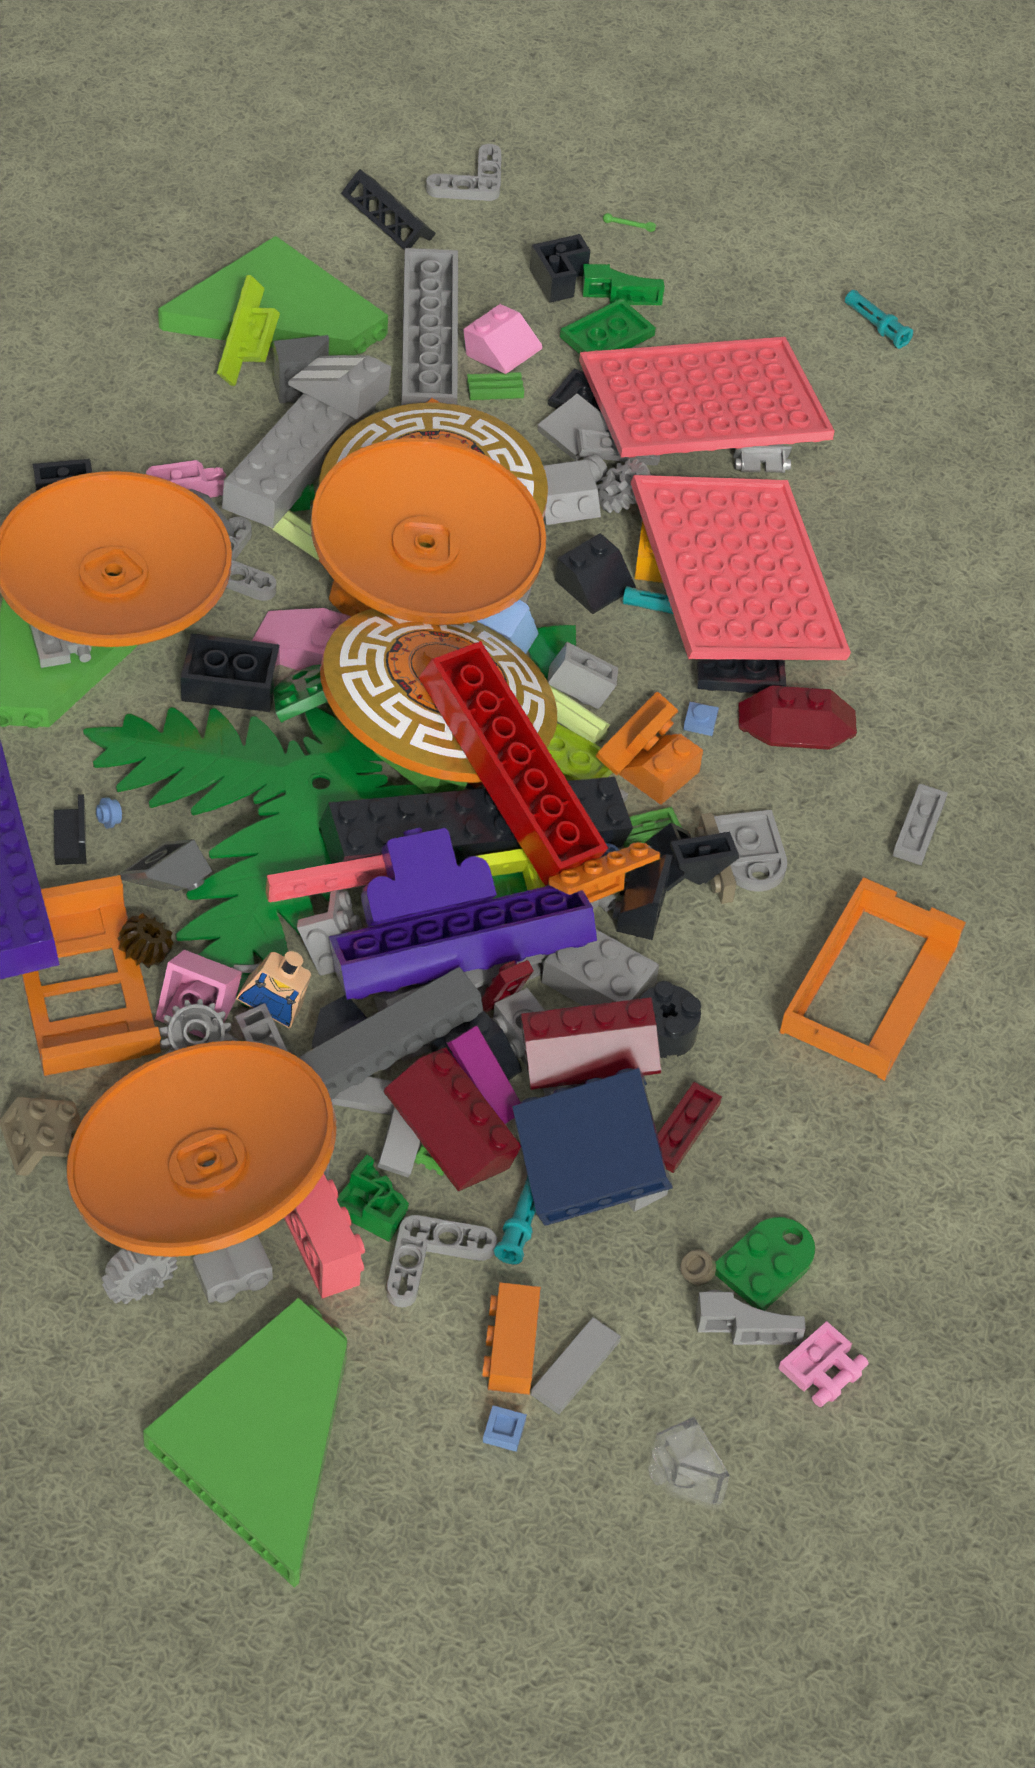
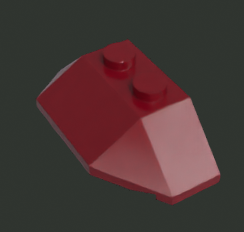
[738,686,857,750]

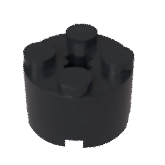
[639,981,701,1058]

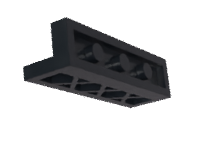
[341,169,436,250]

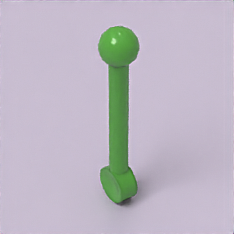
[603,213,656,232]

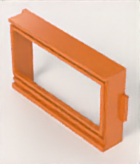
[780,877,966,1081]

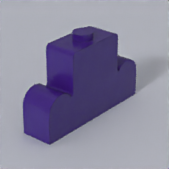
[361,828,497,927]

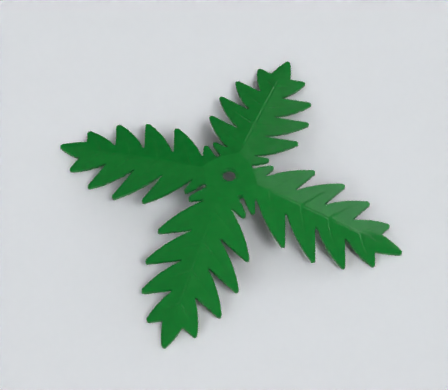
[83,701,528,1008]

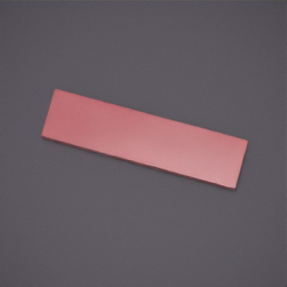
[266,855,388,902]

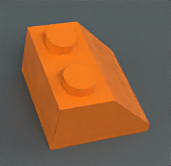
[619,734,703,805]

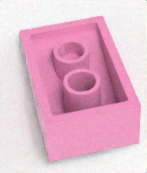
[252,608,350,670]

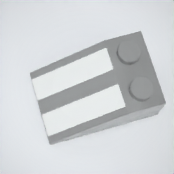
[288,355,391,419]

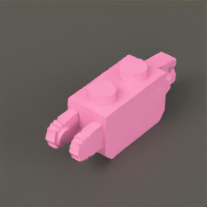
[146,460,226,498]

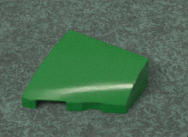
[528,625,576,681]
[337,1154,409,1242]

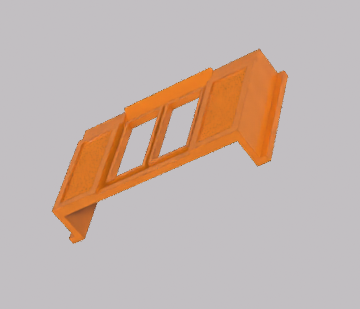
[22,875,161,1076]

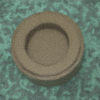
[680,1249,716,1285]

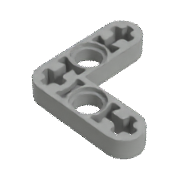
[426,144,501,201]
[226,517,276,601]
[387,1215,497,1307]

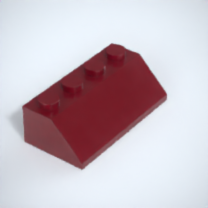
[521,997,661,1090]
[383,1047,521,1192]

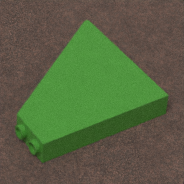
[158,236,388,356]
[0,598,138,728]
[143,1298,348,1587]

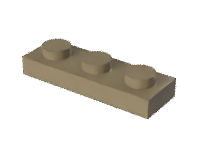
[695,812,737,904]

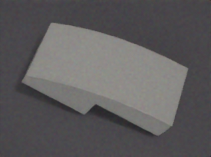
[377,1108,420,1178]

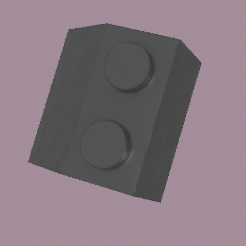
[274,335,329,403]
[118,839,212,892]

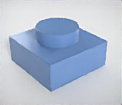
[683,702,719,736]
[483,1406,527,1452]

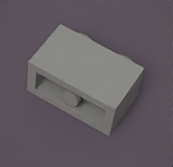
[548,642,618,710]

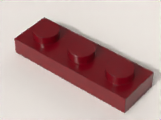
[481,960,534,1013]
[657,1082,722,1173]

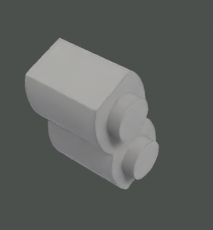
[193,1235,273,1303]

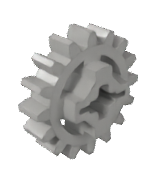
[597,459,652,513]

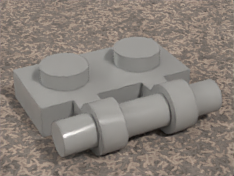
[29,624,92,668]

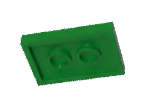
[560,298,656,355]

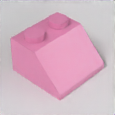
[463,304,542,374]
[155,950,242,1038]

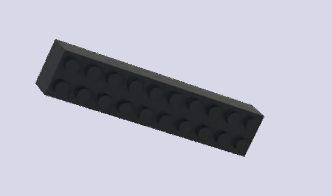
[319,777,633,864]

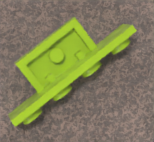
[217,275,280,386]

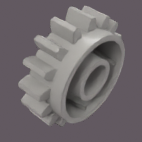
[160,999,232,1053]
[102,1249,178,1304]

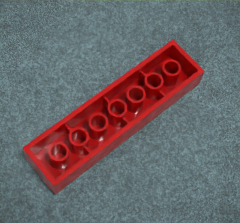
[419,641,609,886]

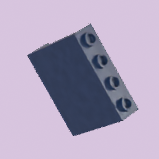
[512,1068,673,1225]

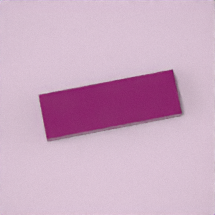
[447,1026,521,1124]

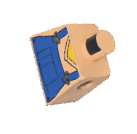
[236,951,311,1029]

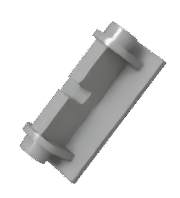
[733,444,792,473]

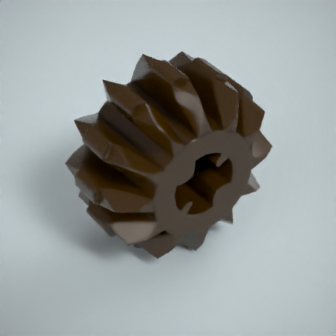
[117,913,174,969]

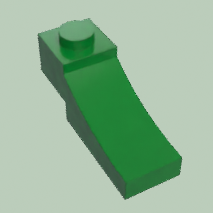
[581,264,665,306]

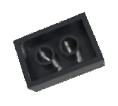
[181,633,280,712]

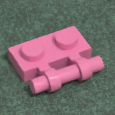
[779,1321,868,1407]

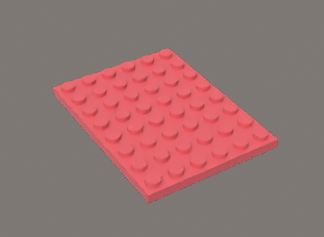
[579,337,835,458]
[630,475,851,660]

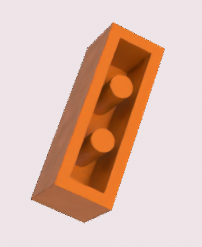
[482,1282,541,1395]

